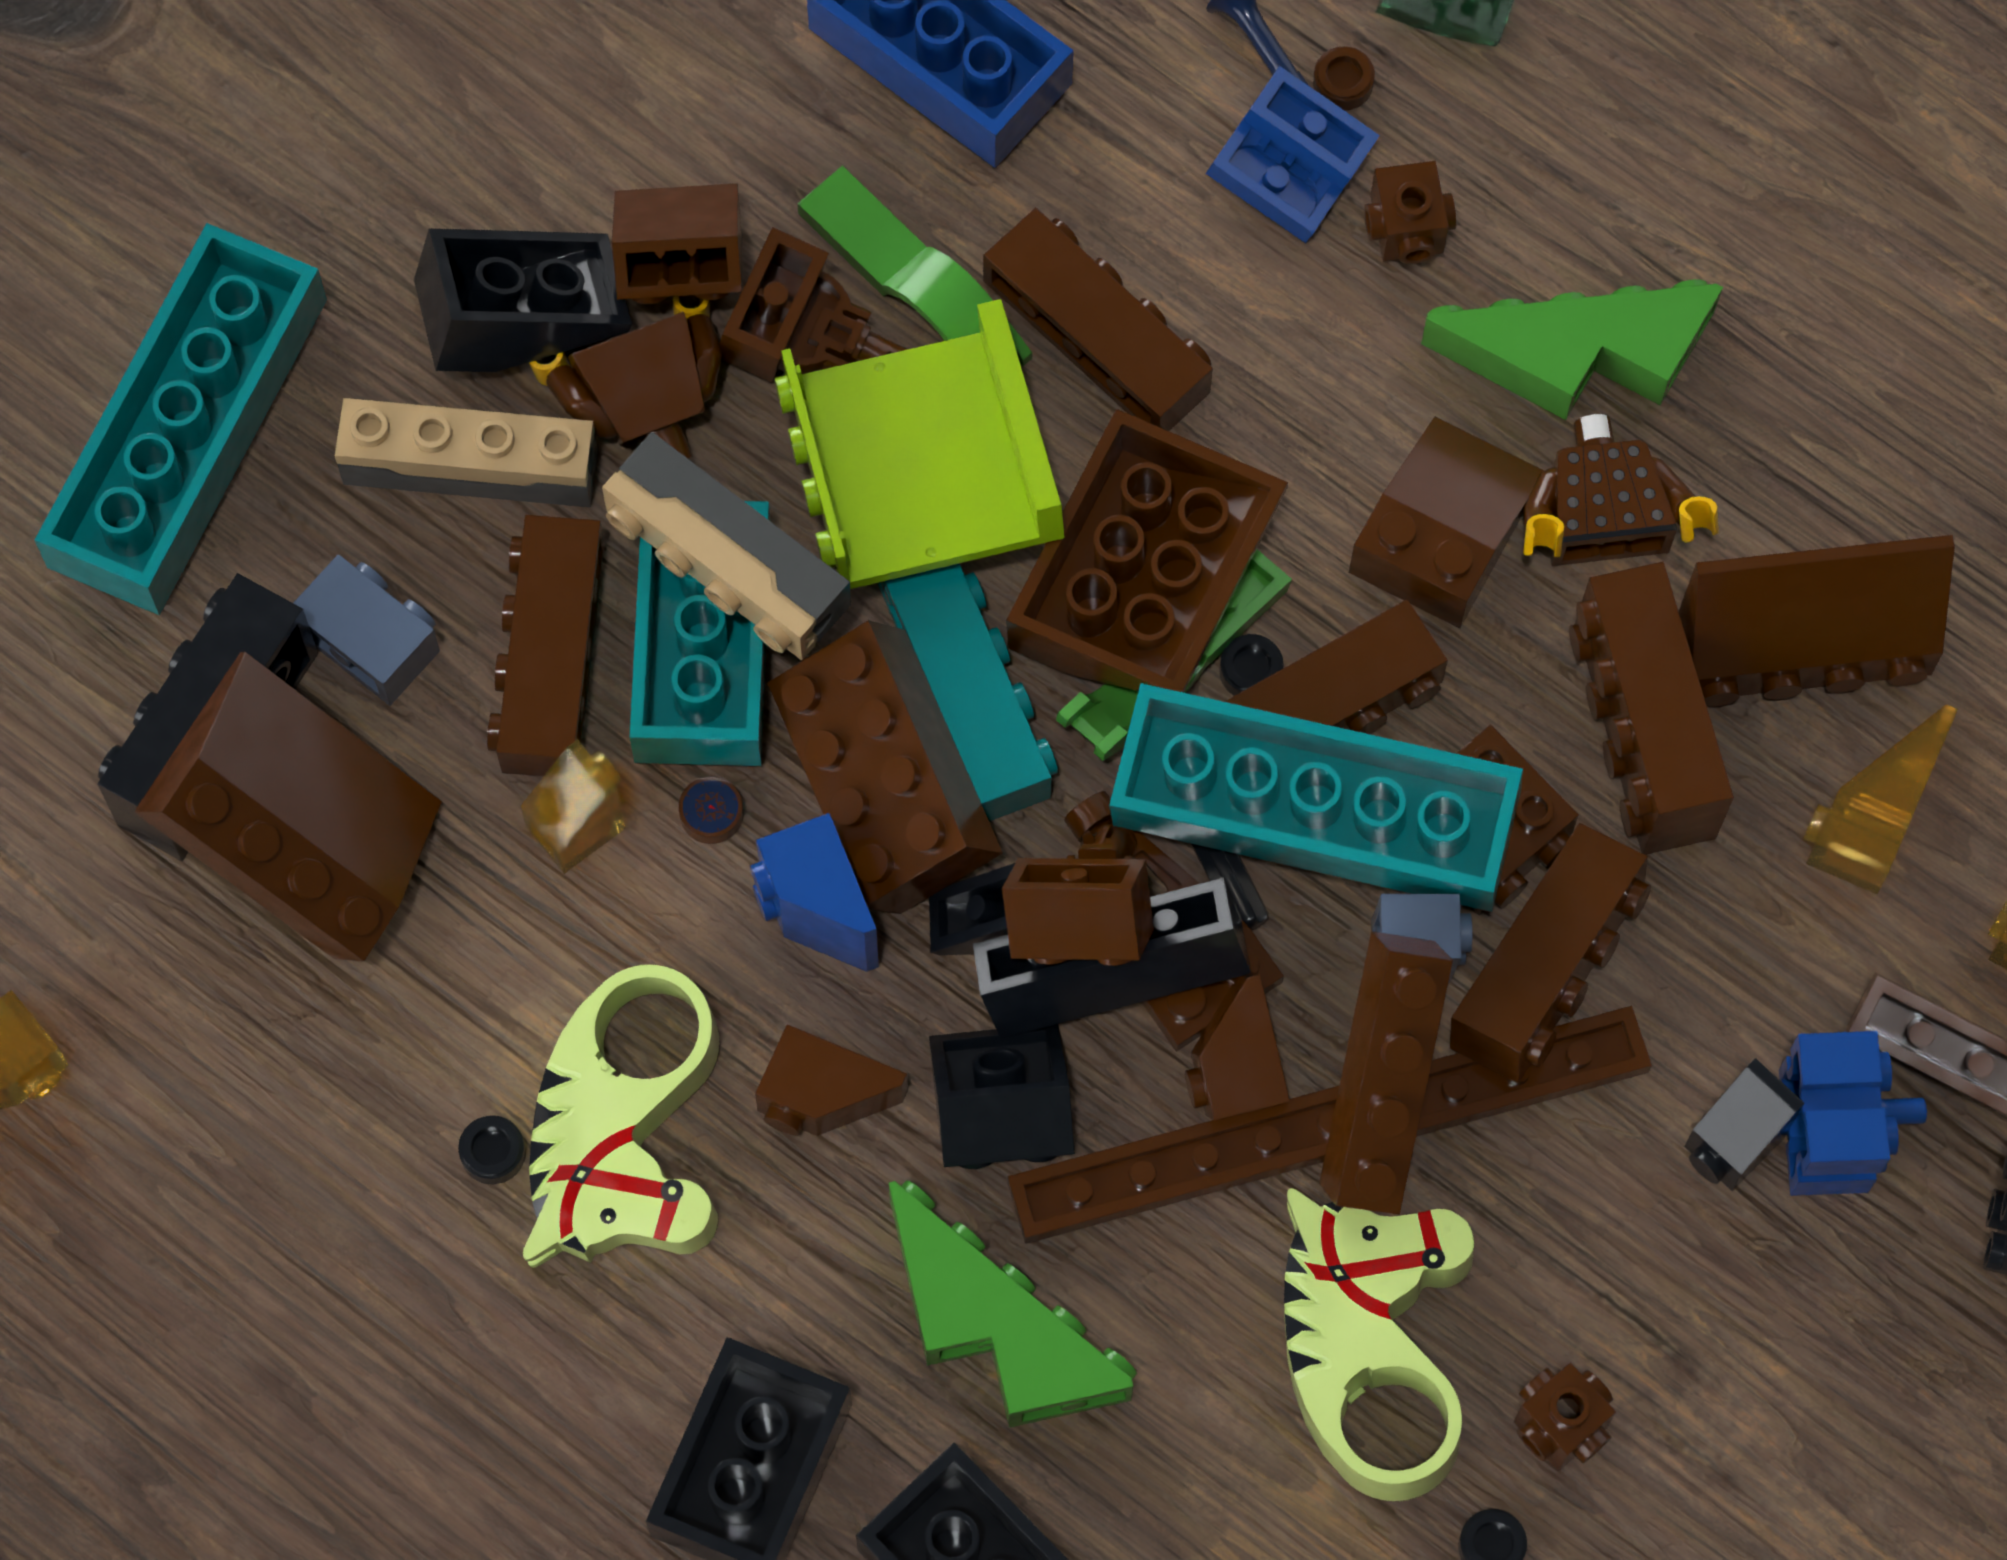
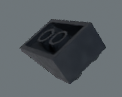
[414,228,632,372]

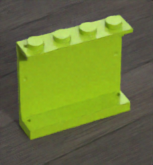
[774,299,1065,589]

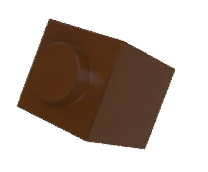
[1185,971,1290,1121]
[755,1024,908,1136]

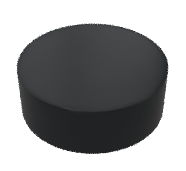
[1219,634,1284,696]
[458,1116,526,1185]
[1458,1509,1527,1560]

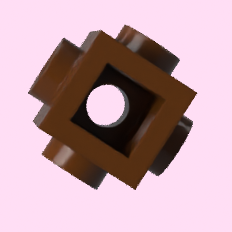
[1364,160,1456,264]
[1514,1362,1616,1471]

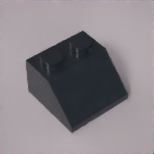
[929,1024,1075,1169]

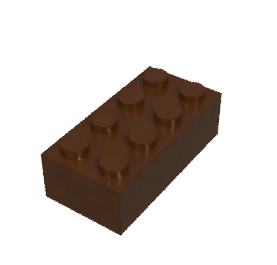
[1569,561,1734,855]
[768,620,1003,914]

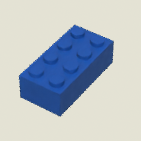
[807,0,1074,168]

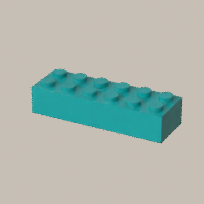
[34,223,327,616]
[1109,683,1523,912]

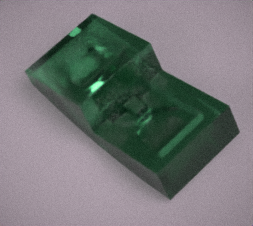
[1375,0,1514,46]

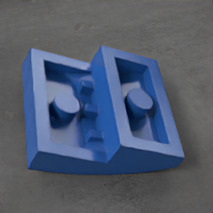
[1205,66,1380,243]

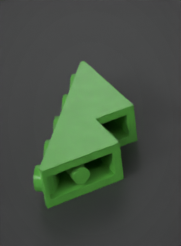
[1421,279,1723,420]
[889,1180,1137,1428]

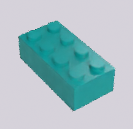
[629,501,771,766]

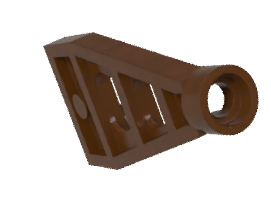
[1064,791,1284,1052]

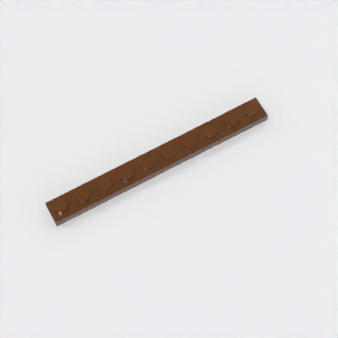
[1007,1005,1652,1244]

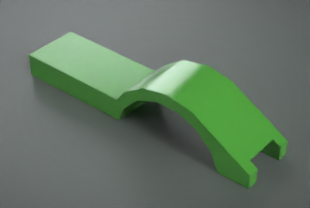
[798,165,1032,366]
[1056,549,1292,761]

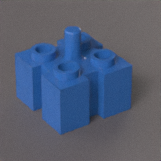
[1778,1031,1927,1196]

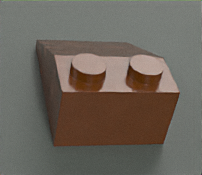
[1349,416,1544,629]

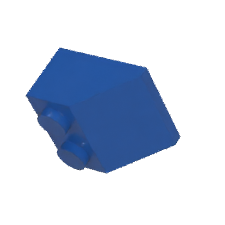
[750,813,879,972]

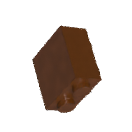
[612,183,742,304]
[1456,724,1579,915]

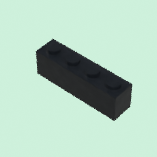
[973,877,1251,1039]

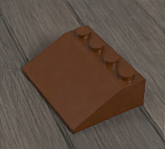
[1006,409,1288,693]
[1679,535,1955,707]
[134,652,442,961]

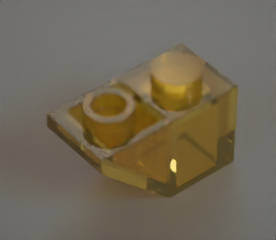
[520,739,626,874]

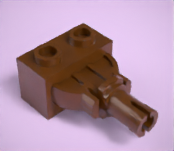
[719,227,908,383]
[1002,824,1154,966]

